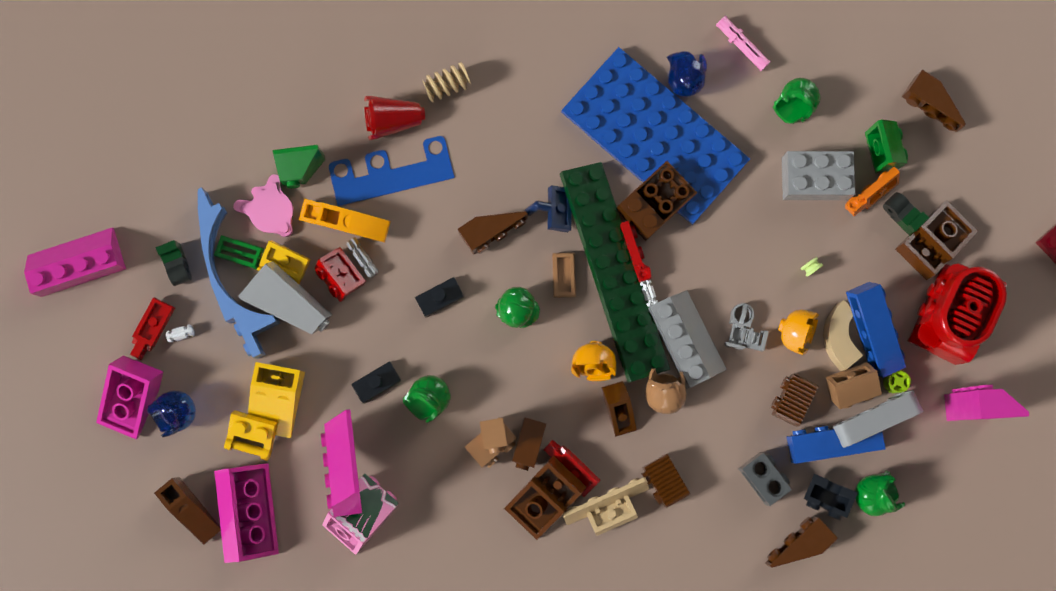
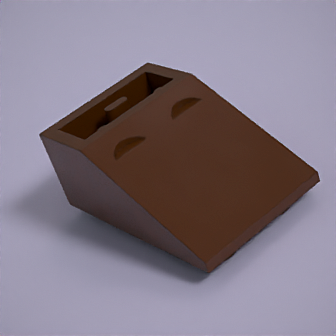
[617,161,697,241]

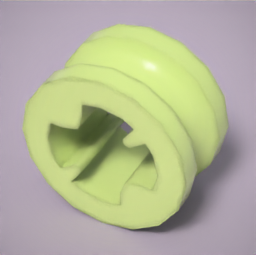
[800,256,823,277]

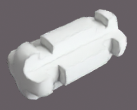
[640,280,658,307]
[166,324,195,343]

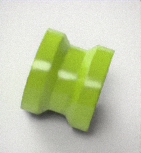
[883,370,911,393]

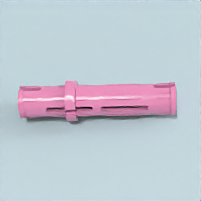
[716,16,771,71]

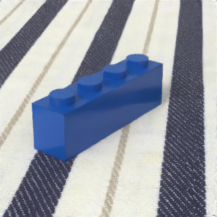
[846,282,906,378]
[786,426,886,464]

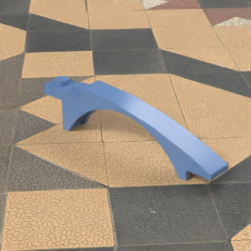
[198,187,280,359]

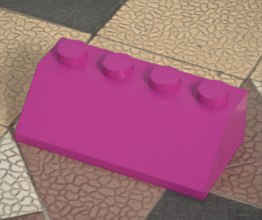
[24,227,126,297]
[944,385,1029,421]
[321,409,362,517]
[214,463,279,563]

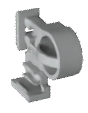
[724,303,769,352]

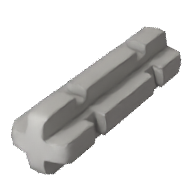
[346,238,378,278]

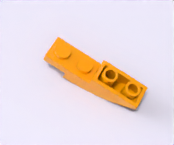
[299,199,391,243]

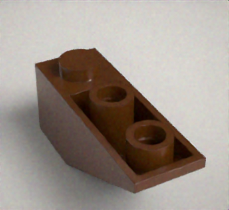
[902,69,966,132]
[458,211,528,254]
[154,477,221,545]
[765,516,838,568]

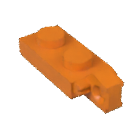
[845,167,900,217]

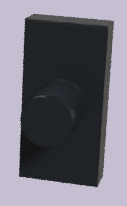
[415,277,464,318]
[351,361,402,404]

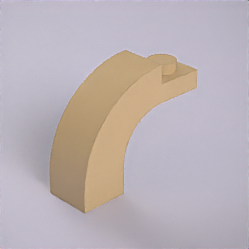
[823,300,863,371]

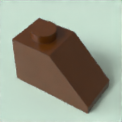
[602,381,637,437]

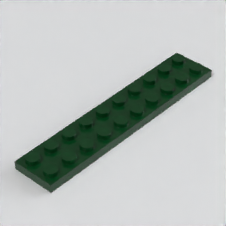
[560,162,670,383]

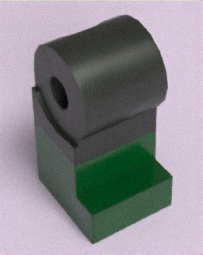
[883,192,930,235]
[155,240,192,286]

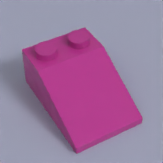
[96,355,163,439]

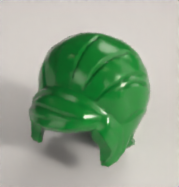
[773,78,820,124]
[495,287,540,328]
[403,375,451,423]
[855,470,905,516]

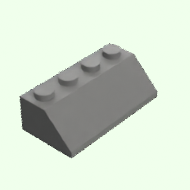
[648,290,727,389]

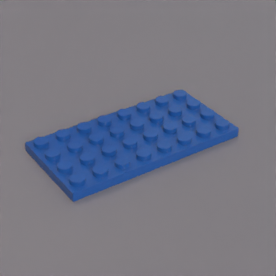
[561,47,750,225]

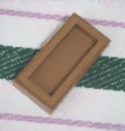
[552,253,576,298]

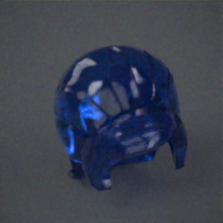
[667,51,707,97]
[147,390,196,437]

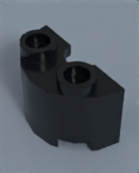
[804,474,858,520]

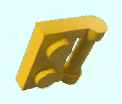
[224,410,277,461]

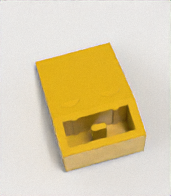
[248,362,305,438]

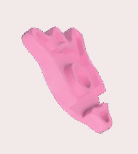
[233,174,294,237]

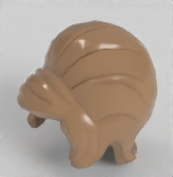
[645,368,687,414]

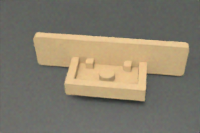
[562,477,649,536]

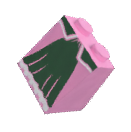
[322,473,399,555]

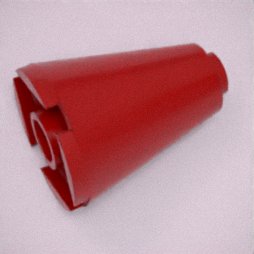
[364,96,425,140]

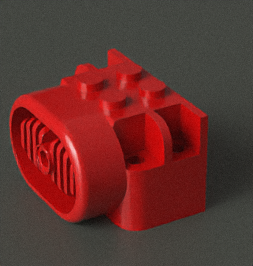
[908,263,1007,365]

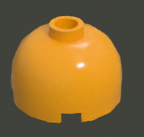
[778,309,819,355]
[571,341,616,381]

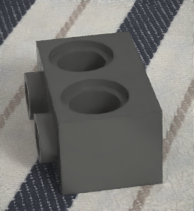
[738,453,792,506]

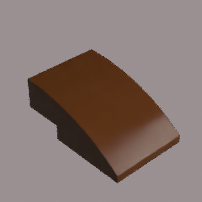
[895,200,978,281]
[504,455,586,540]

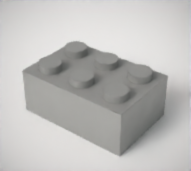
[782,151,855,200]

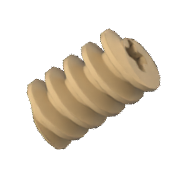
[422,62,471,103]

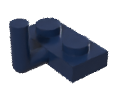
[525,185,572,233]

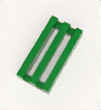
[214,235,264,270]

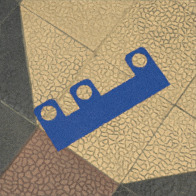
[329,136,454,206]

